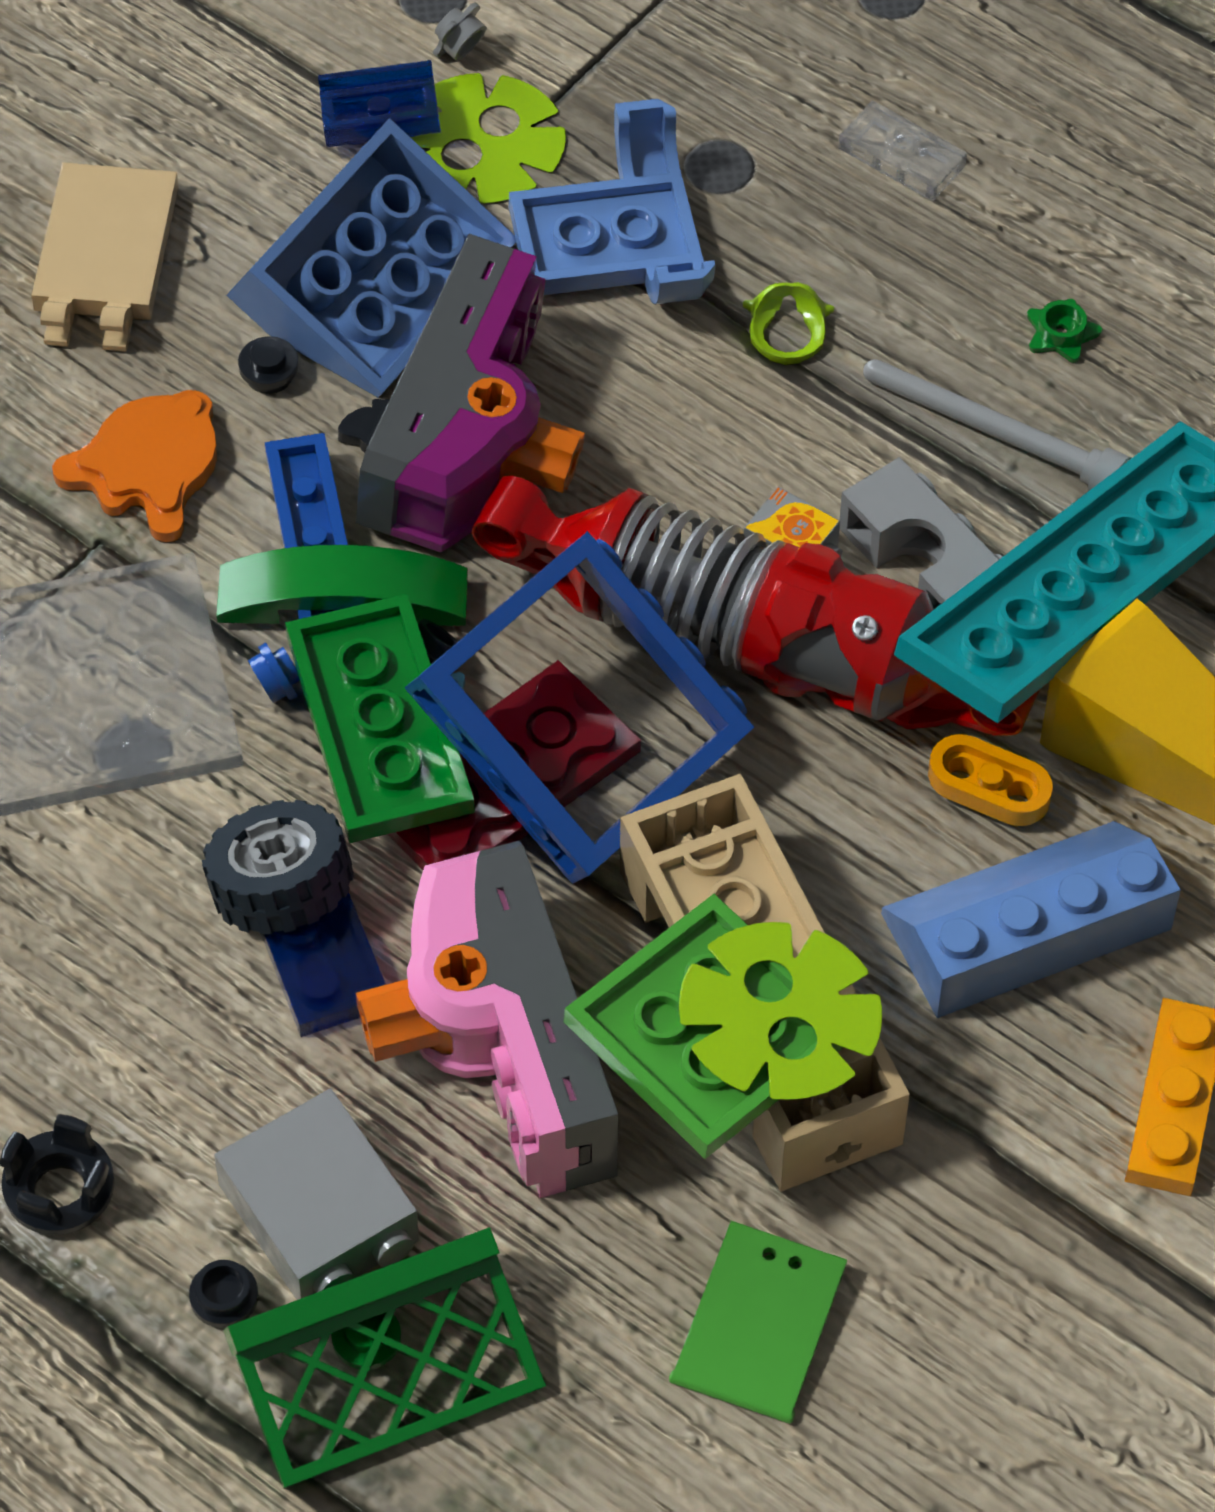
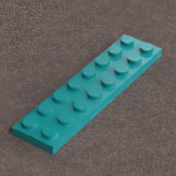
[894,421,1215,723]

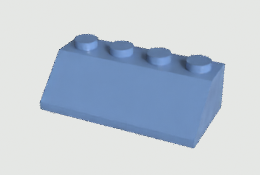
[881,821,1181,1018]

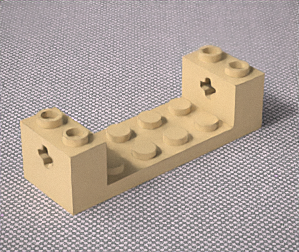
[620,773,910,1192]

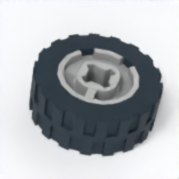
[202,800,354,934]

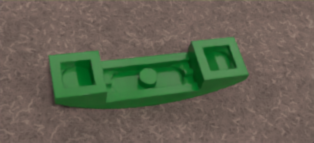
[216,545,468,626]

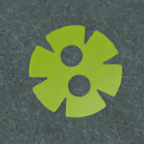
[398,73,566,204]
[679,922,882,1100]

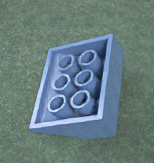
[226,118,516,398]

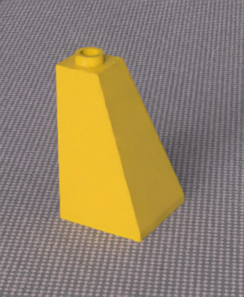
[1040,598,1215,825]

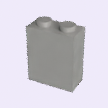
[214,1088,419,1300]

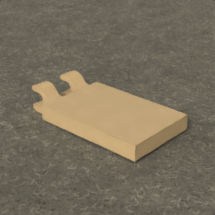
[31,162,179,351]

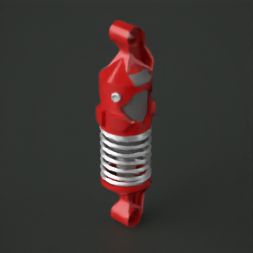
[471,475,1040,736]

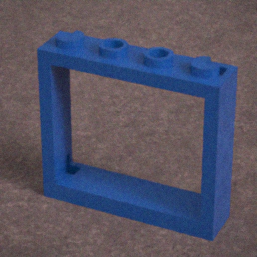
[405,531,754,884]

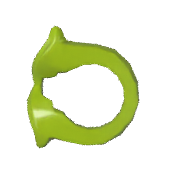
[742,282,835,365]

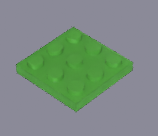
[563,894,844,1159]

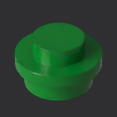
[331,1314,401,1370]

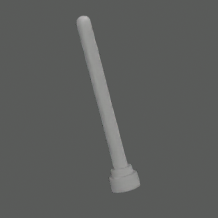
[863,359,1131,491]

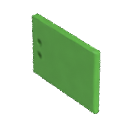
[669,1221,847,1424]

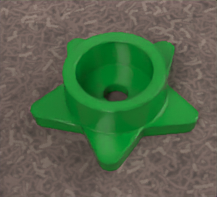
[1027,299,1102,363]

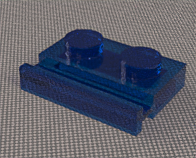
[318,60,441,147]
[261,892,386,1037]

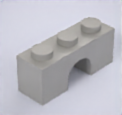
[839,457,1003,609]

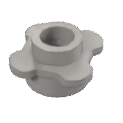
[433,2,487,61]

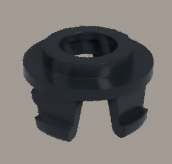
[0,1114,115,1235]

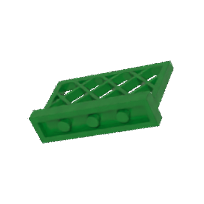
[223,1227,546,1488]

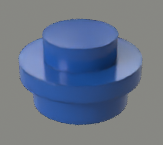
[248,642,300,704]

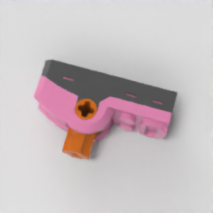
[356,841,618,1198]

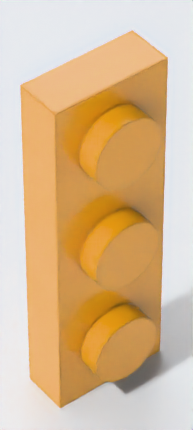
[1124,997,1215,1197]

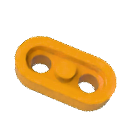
[928,734,1053,826]

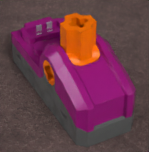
[356,234,585,552]

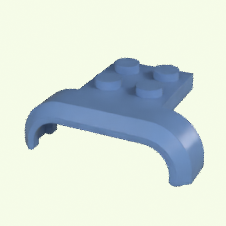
[508,99,715,305]

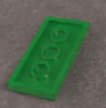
[285,593,475,844]

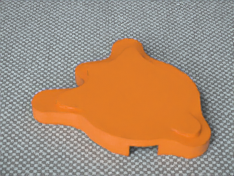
[52,390,217,542]

